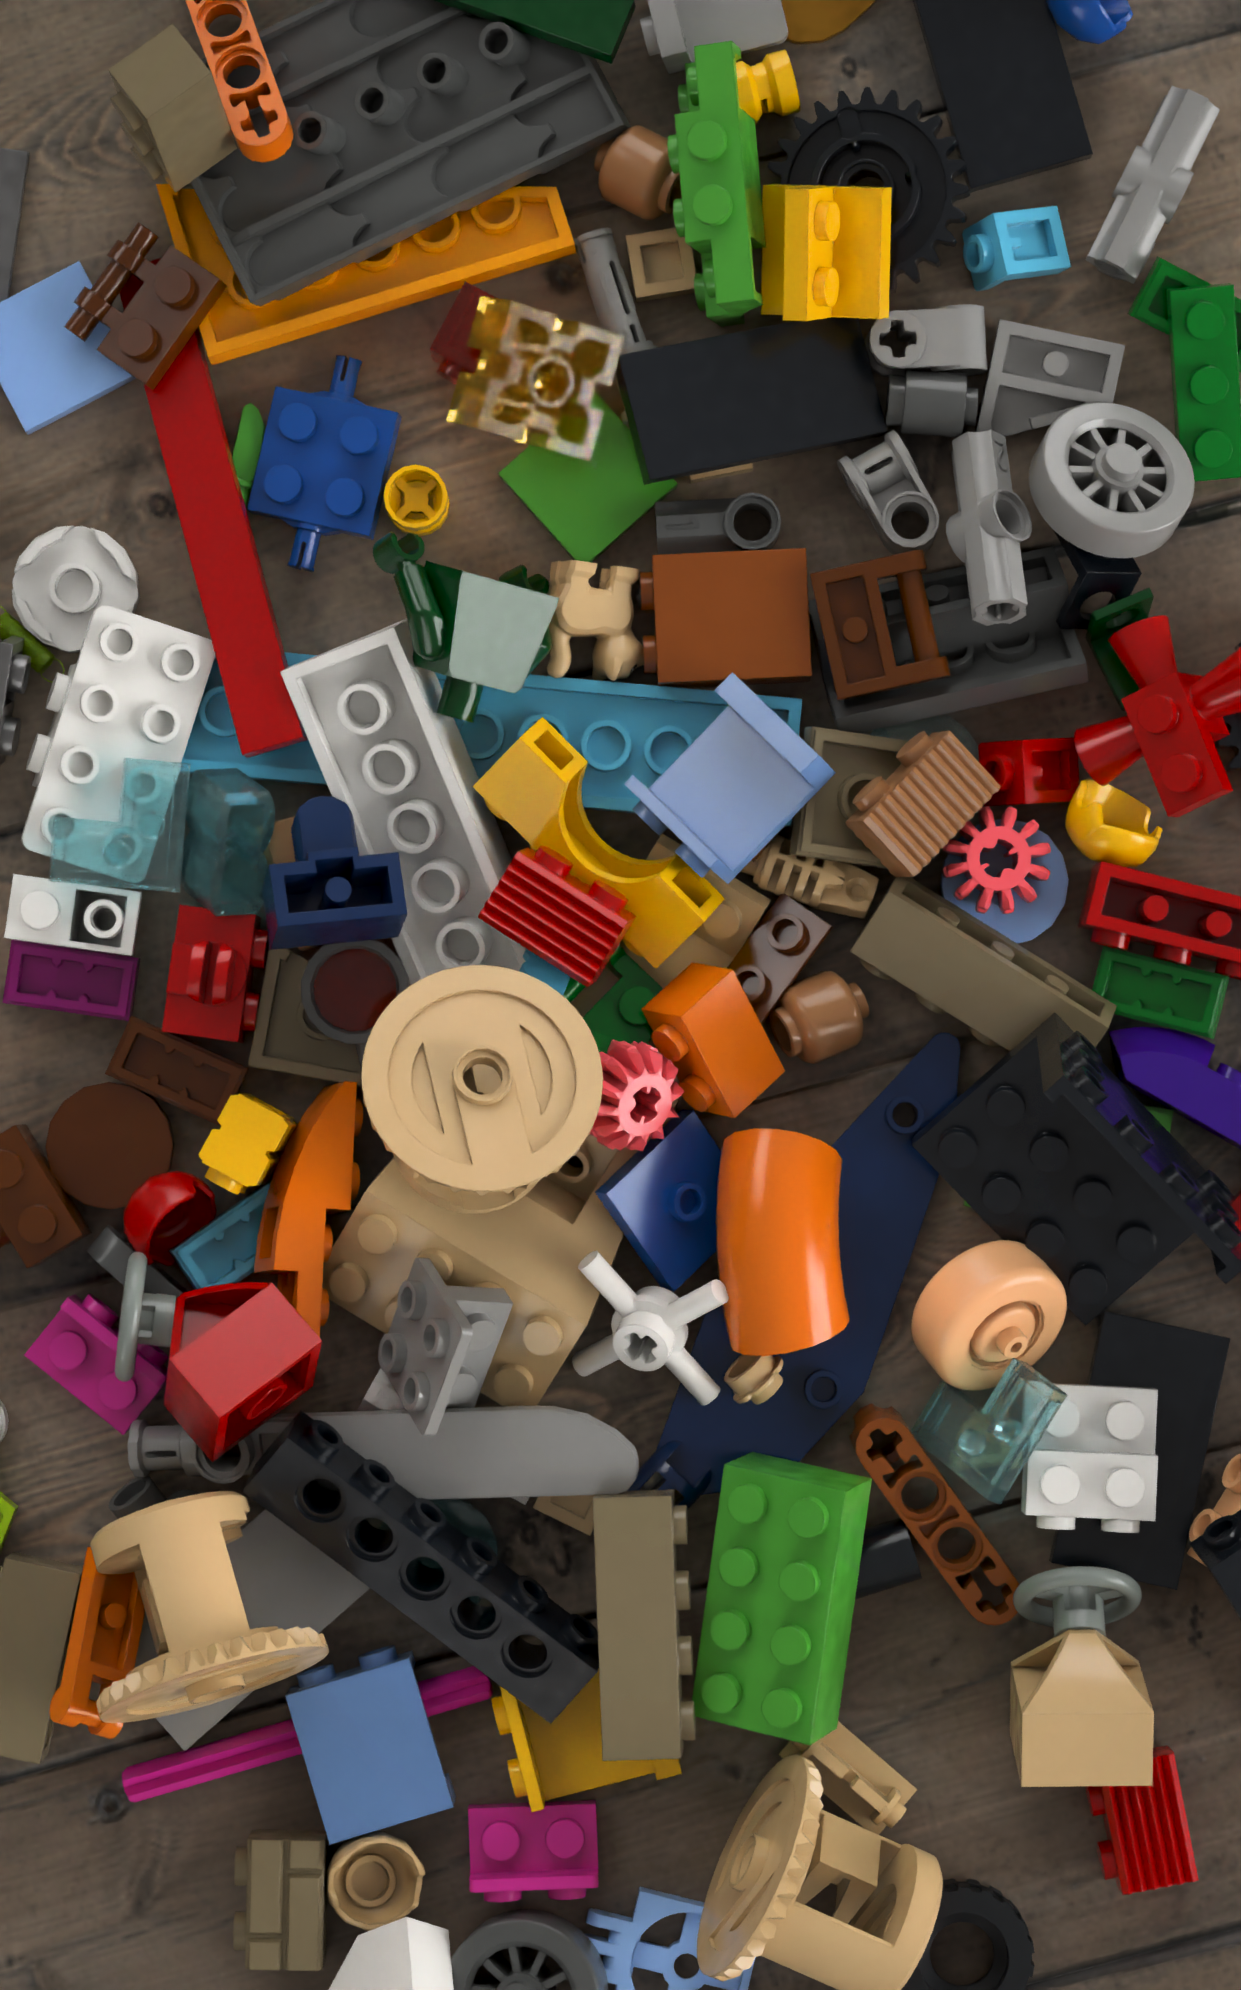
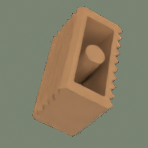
[845,730,1001,877]

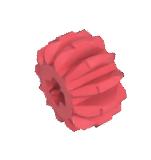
[942,806,1051,914]
[590,1040,685,1152]

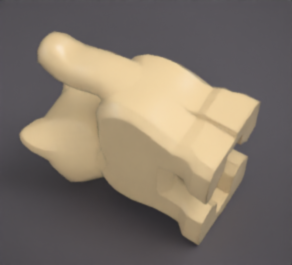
[547,560,644,681]

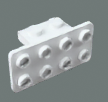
[21,605,215,883]

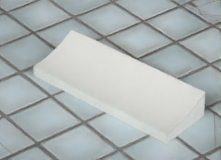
[280,619,526,985]

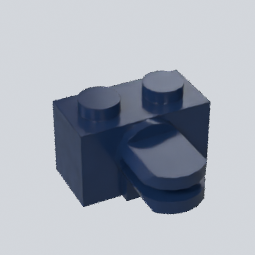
[262,796,407,950]

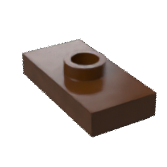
[105,1016,250,1126]

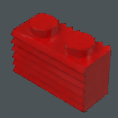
[478,845,636,987]
[1085,1745,1199,1895]

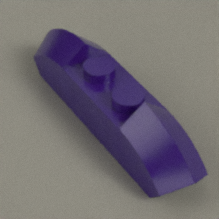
[1109,1027,1241,1150]

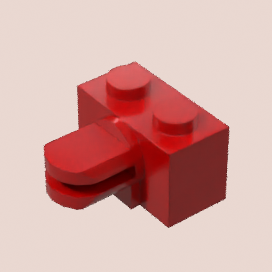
[162,904,269,1043]

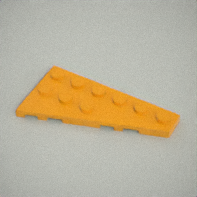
[156,184,576,365]

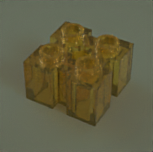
[446,296,625,461]

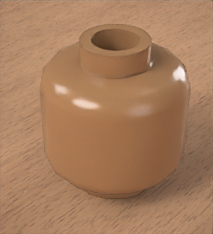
[594,125,682,221]
[769,971,869,1064]

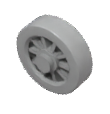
[1029,402,1195,558]

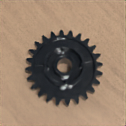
[768,87,970,294]

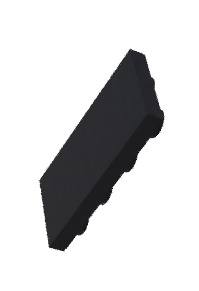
[913,0,1093,193]
[613,317,887,485]
[1049,1310,1230,1590]

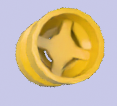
[736,49,801,124]
[383,464,450,536]

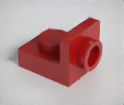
[978,737,1080,806]

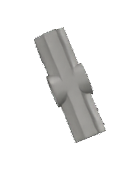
[1085,86,1220,284]
[946,429,1032,626]

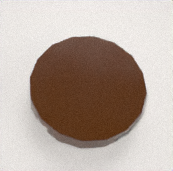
[45,1082,174,1210]

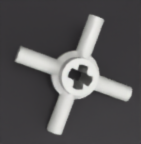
[572,1251,729,1406]

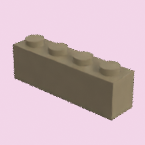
[850,877,1117,1051]
[593,1489,696,1761]

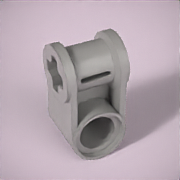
[864,304,988,377]
[837,430,939,555]

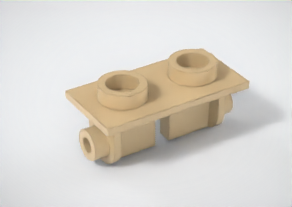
[779,1721,917,1835]

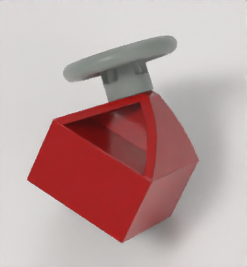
[114,1252,322,1463]

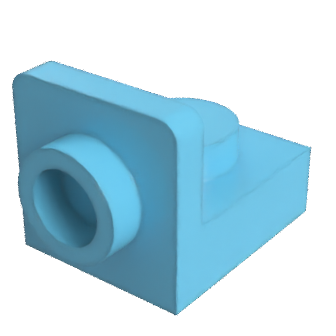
[962,205,1071,291]

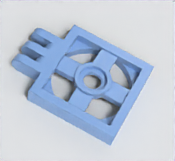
[584,1887,756,1990]

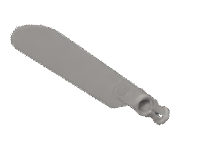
[127,1405,639,1500]

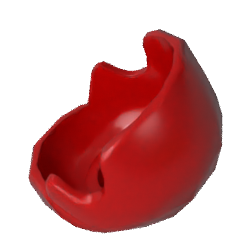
[124,1171,217,1266]

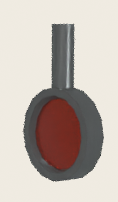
[301,940,410,1070]

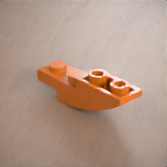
[254,1081,363,1337]

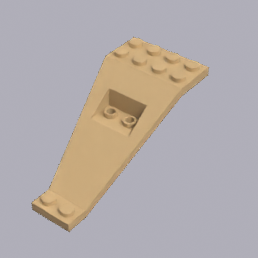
[322,833,771,1407]

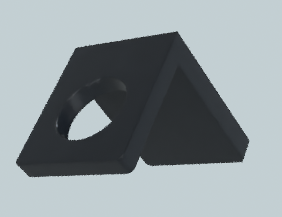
[1054,531,1142,629]

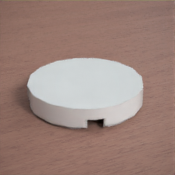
[12,526,140,653]

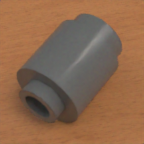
[885,369,978,438]

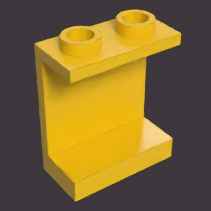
[491,1669,682,1812]

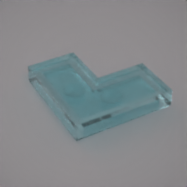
[48,758,191,892]
[911,1358,1067,1504]

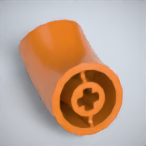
[716,1128,850,1356]

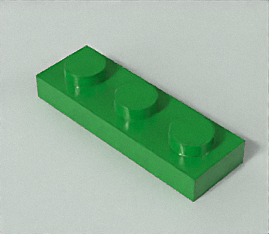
[1166,283,1241,482]

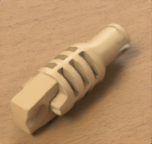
[740,835,879,919]

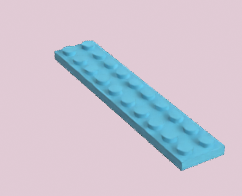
[178,652,802,827]

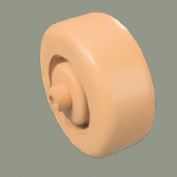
[911,1240,1067,1391]

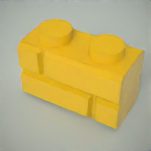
[198,1093,297,1195]

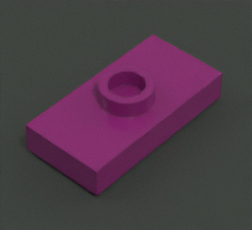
[2,940,140,1021]

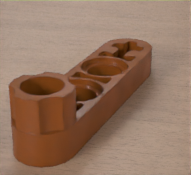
[849,1403,1019,1625]

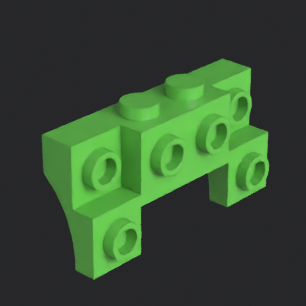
[667,40,766,327]

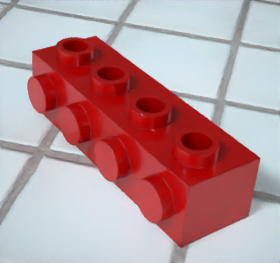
[1078,861,1241,980]

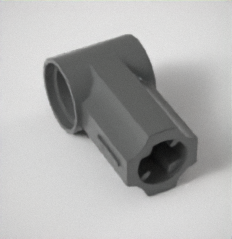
[655,492,781,555]

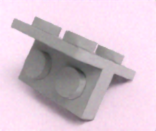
[378,1258,513,1435]

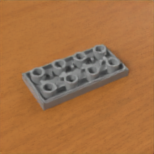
[135,1509,370,1751]

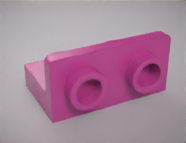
[24,1294,169,1435]
[468,1800,599,1902]

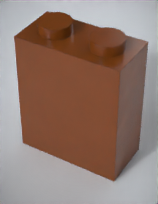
[640,548,812,688]

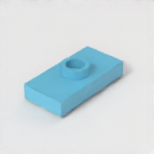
[169,1179,272,1290]

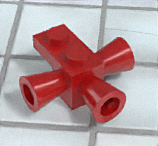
[1074,615,1241,817]

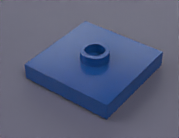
[595,1109,721,1292]

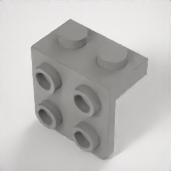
[640,0,789,74]

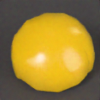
[1065,778,1163,867]

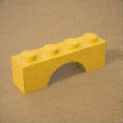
[472,717,725,969]

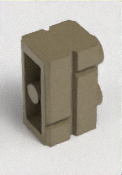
[233,1829,328,1971]

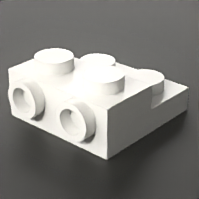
[1021,1382,1158,1533]

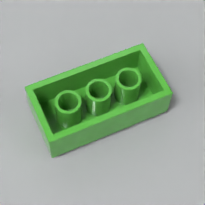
[692,1452,872,1745]

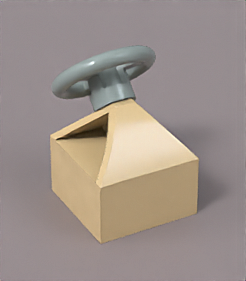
[1010,1566,1154,1787]

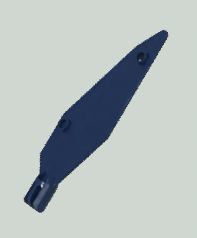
[627,1032,960,1511]

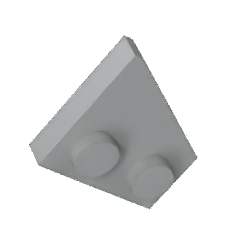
[975,319,1125,437]

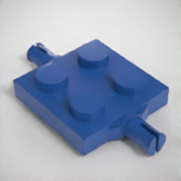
[247,355,402,572]

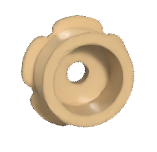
[724,1355,784,1405]

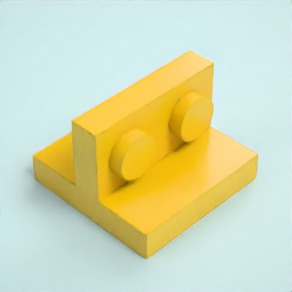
[761,184,892,321]

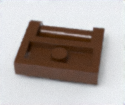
[810,549,951,701]

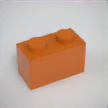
[641,962,785,1118]

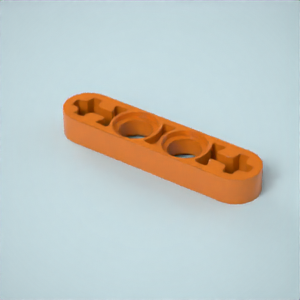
[185,0,293,163]

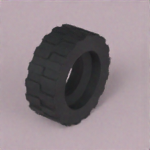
[901,1878,1035,1990]

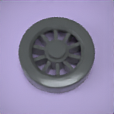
[451,1909,608,1990]

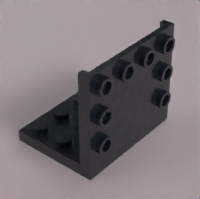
[912,1013,1241,1326]

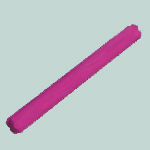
[122,1666,493,1803]

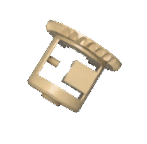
[361,965,603,1214]
[90,1491,329,1723]
[697,1754,943,1990]

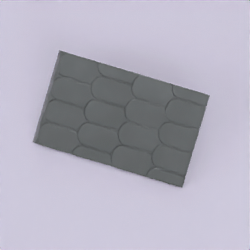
[191,0,631,306]

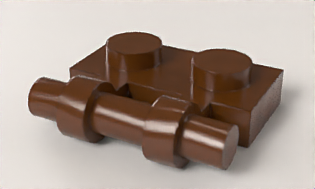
[64,223,227,390]

